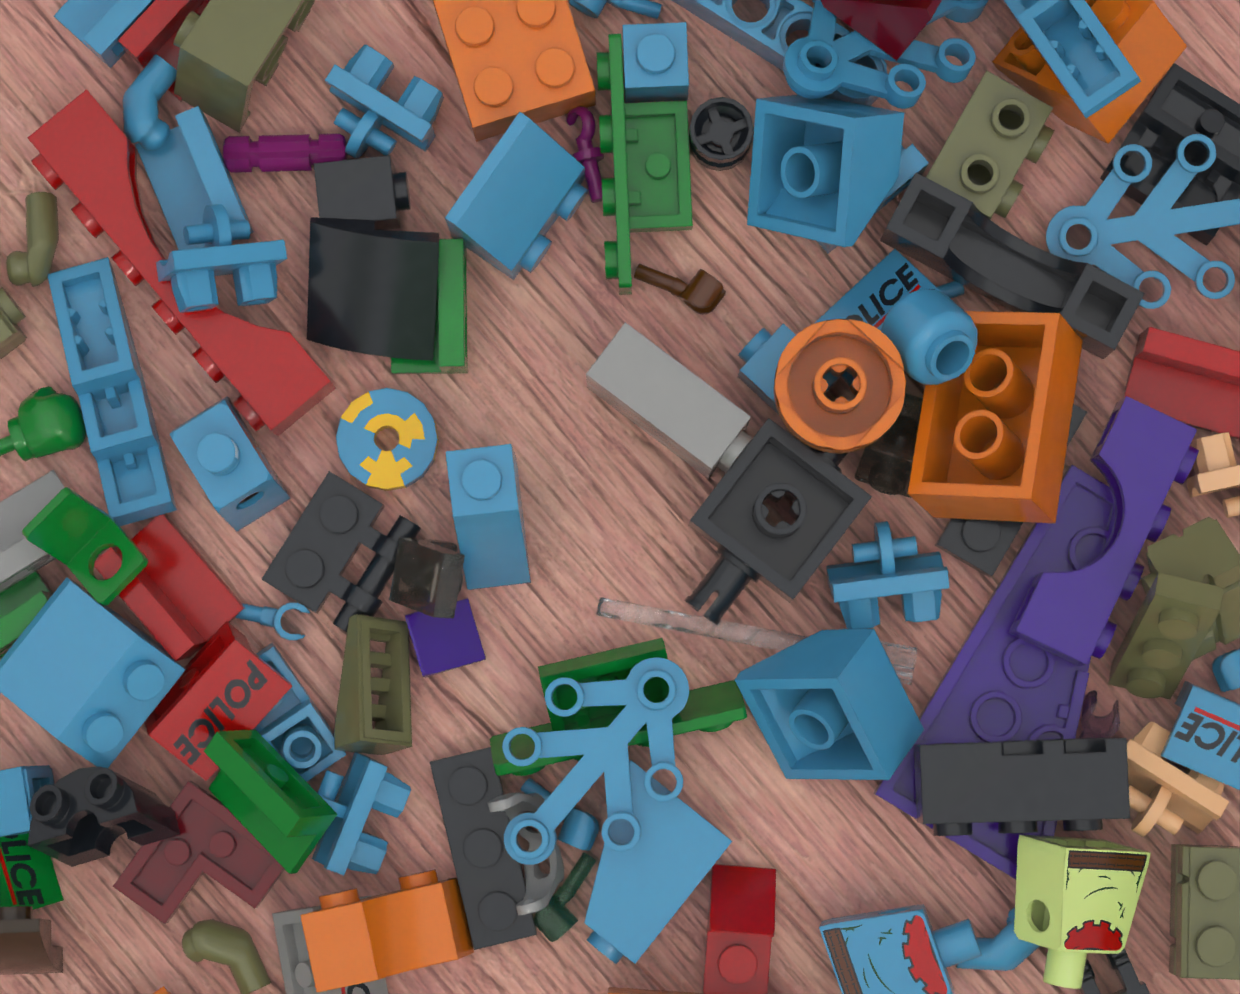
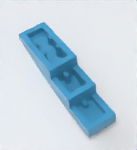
[1003,0,1141,118]
[48,257,177,526]

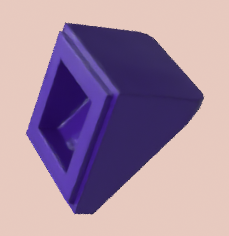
[405,598,486,678]

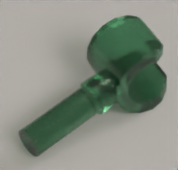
[534,852,596,942]

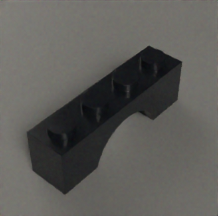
[880,172,1145,359]

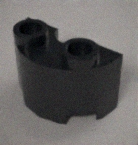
[27,766,180,867]

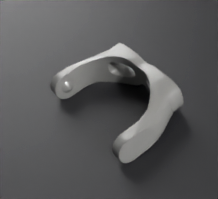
[487,792,564,915]

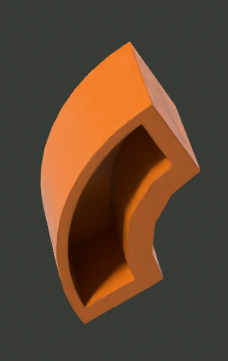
[300,869,474,993]

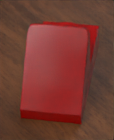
[702,864,776,994]

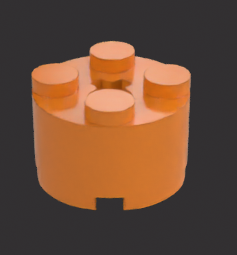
[774,319,906,454]

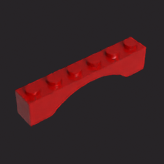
[27,89,336,436]

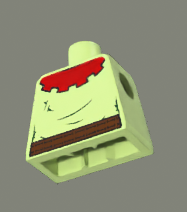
[1014,834,1151,989]

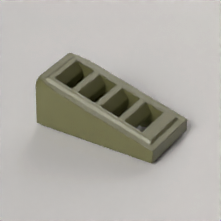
[334,614,412,755]

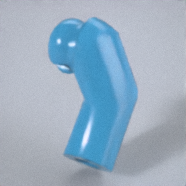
[122,54,177,151]
[956,907,1040,971]

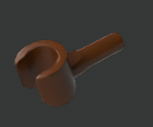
[634,264,726,315]

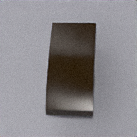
[0,906,63,975]

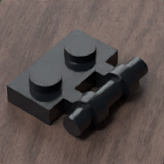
[262,471,421,632]

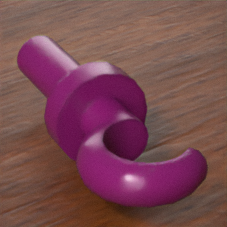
[566,106,604,203]

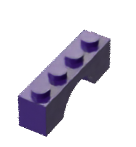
[1008,396,1199,666]

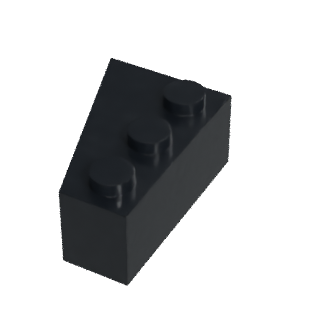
[914,737,1130,836]

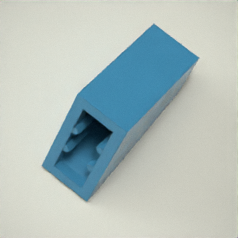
[445,444,531,590]
[584,760,732,964]

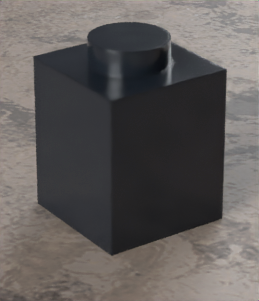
[314,155,411,230]

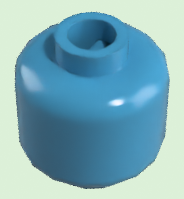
[881,289,978,385]

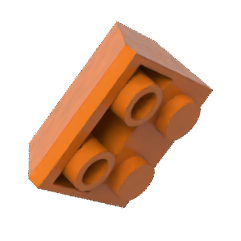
[992,0,1187,144]

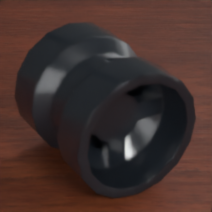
[689,97,754,171]

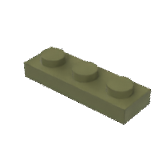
[1108,572,1224,699]

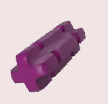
[223,134,348,173]

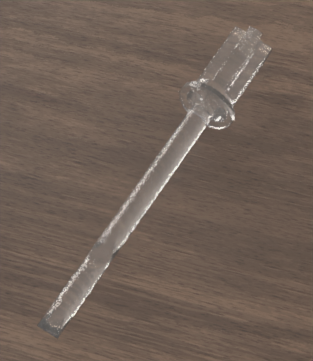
[596,597,918,685]

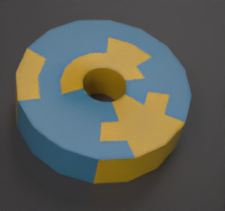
[336,388,439,491]

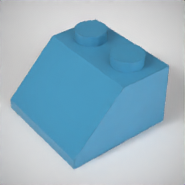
[747,95,904,247]
[445,112,588,280]
[0,577,185,768]
[734,629,924,780]

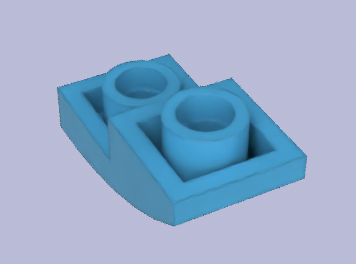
[253,642,347,782]

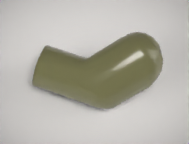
[6,192,59,287]
[182,919,272,994]

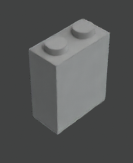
[586,322,752,479]

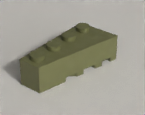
[174,0,315,133]

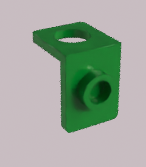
[22,487,148,606]

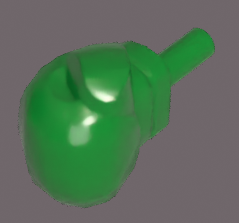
[0,386,86,461]

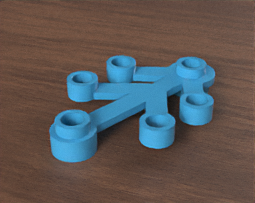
[783,0,988,109]
[1046,134,1240,309]
[502,657,689,865]

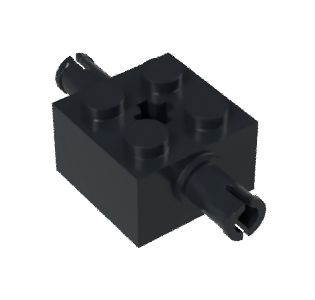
[684,418,872,626]

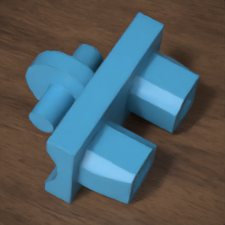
[325,45,444,159]
[156,204,287,313]
[826,521,950,629]
[312,752,411,876]

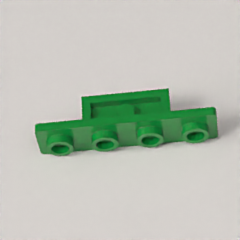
[596,34,693,295]
[490,638,747,776]

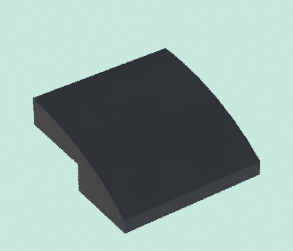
[1100,63,1240,246]
[307,217,439,361]

